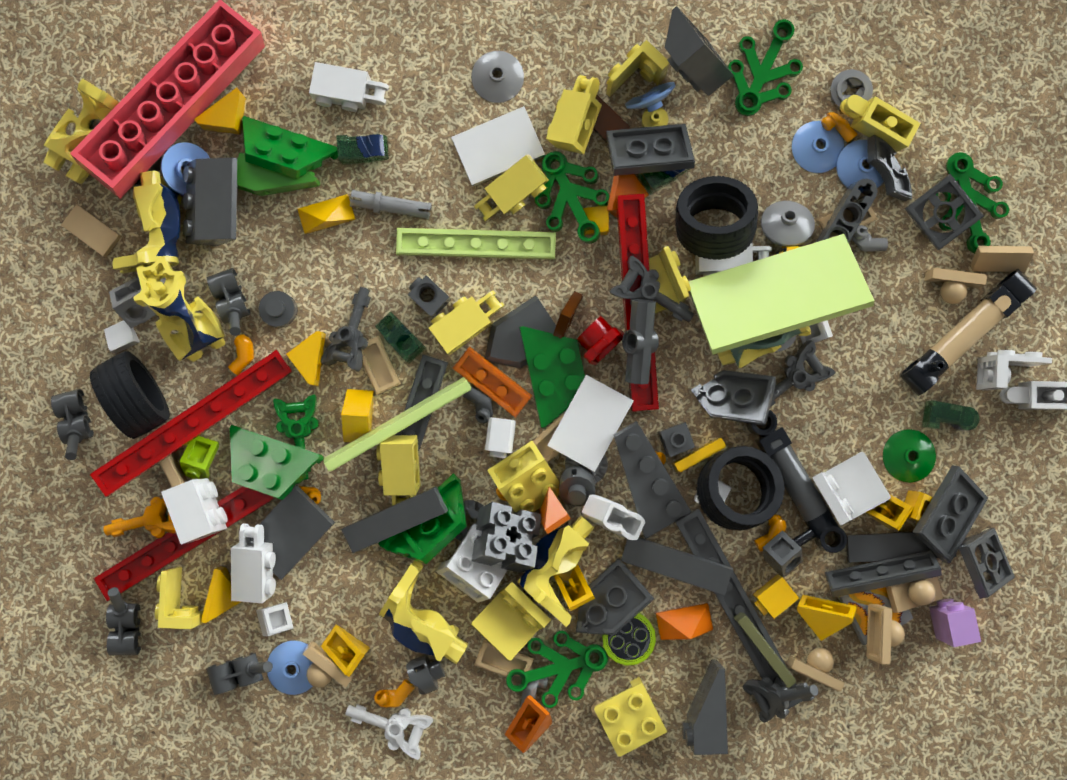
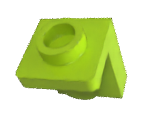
[179,436,219,479]

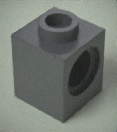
[408,275,451,319]
[657,422,696,457]
[763,530,803,578]

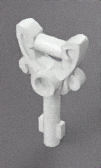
[345,704,433,760]

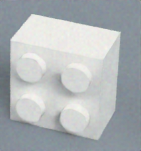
[161,478,228,544]

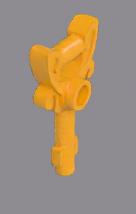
[103,496,176,538]

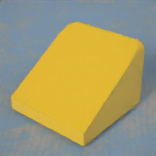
[583,205,609,235]

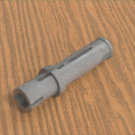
[350,189,432,220]

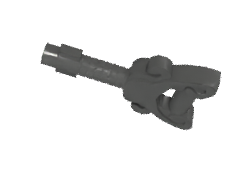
[609,256,694,323]
[321,287,371,372]
[770,340,836,407]
[743,677,818,723]

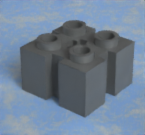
[472,502,541,573]

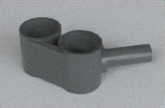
[207,268,250,336]
[51,389,94,460]
[106,587,141,656]
[206,653,273,695]

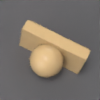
[924,268,987,304]
[886,577,944,613]
[866,604,905,664]
[303,641,353,688]
[786,648,845,692]

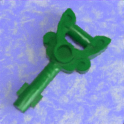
[273,394,319,480]

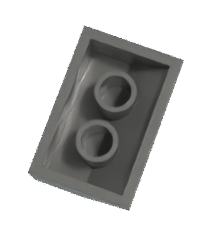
[665,6,734,96]
[182,157,237,246]

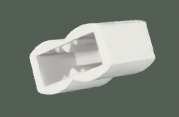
[485,417,516,458]
[581,495,645,540]

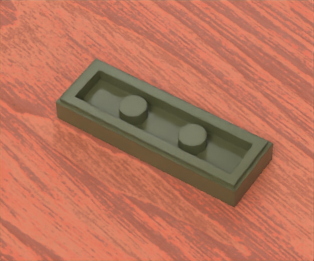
[733,612,796,688]

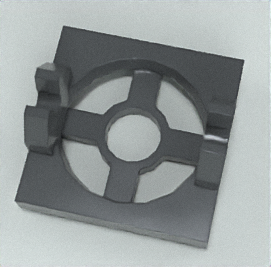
[905,174,984,251]
[959,528,1015,599]

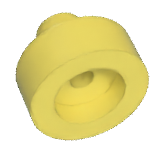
[641,107,668,127]

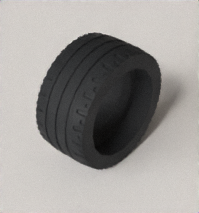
[675,176,758,260]
[90,351,170,439]
[696,446,785,530]

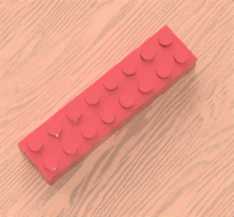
[70,0,265,199]

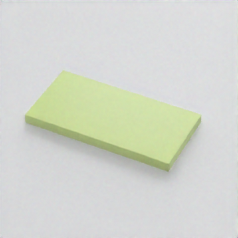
[689,234,874,355]

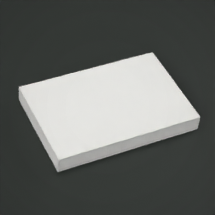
[451,107,545,187]
[547,375,634,472]

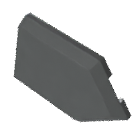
[485,295,556,369]
[691,370,776,425]
[576,558,654,635]

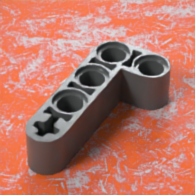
[815,179,878,243]

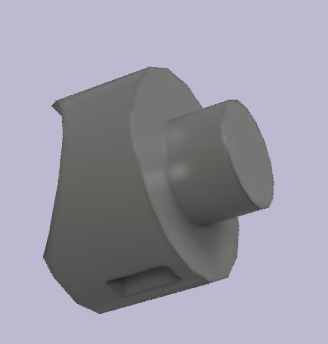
[258,291,298,328]
[559,465,595,506]
[406,654,446,695]

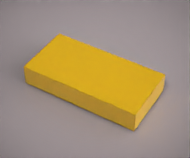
[671,438,726,473]

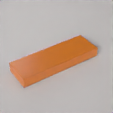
[453,347,533,418]

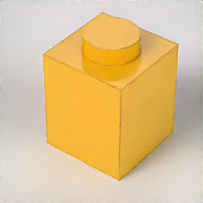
[753,574,799,619]

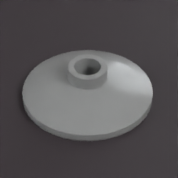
[471,51,524,103]
[761,201,815,247]

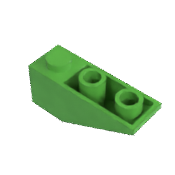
[237,153,320,196]

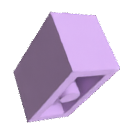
[929,599,981,647]

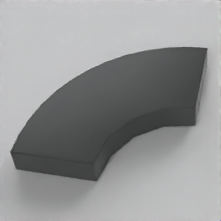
[867,135,912,201]

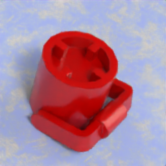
[576,316,624,366]

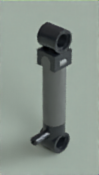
[746,410,847,553]

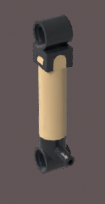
[900,269,1037,396]

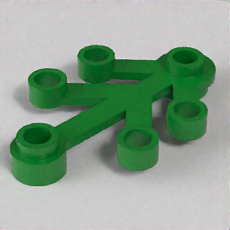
[728,19,803,116]
[535,151,610,244]
[936,152,1009,254]
[506,630,608,708]

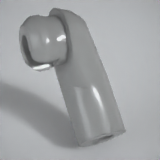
[852,225,888,252]
[520,677,549,708]

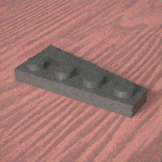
[613,421,691,539]

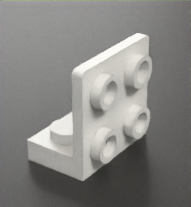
[976,350,1052,390]
[812,452,891,526]
[436,524,507,603]

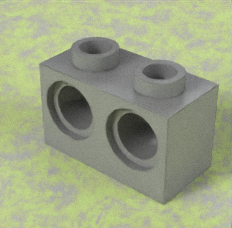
[109,276,166,328]

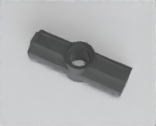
[622,299,659,384]

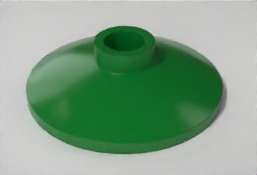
[883,429,936,483]

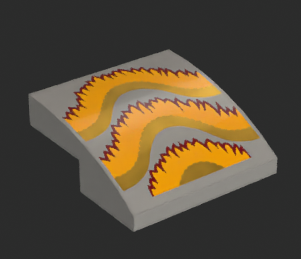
[838,587,913,645]

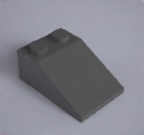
[682,659,728,755]

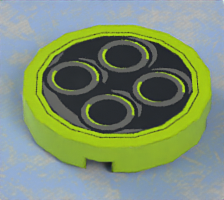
[602,613,656,666]

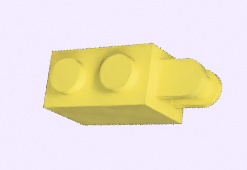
[546,75,602,154]
[840,95,921,152]
[474,155,549,221]
[429,290,505,356]
[376,435,421,506]

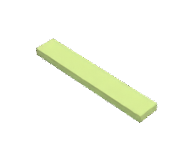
[396,228,556,260]
[324,377,471,471]

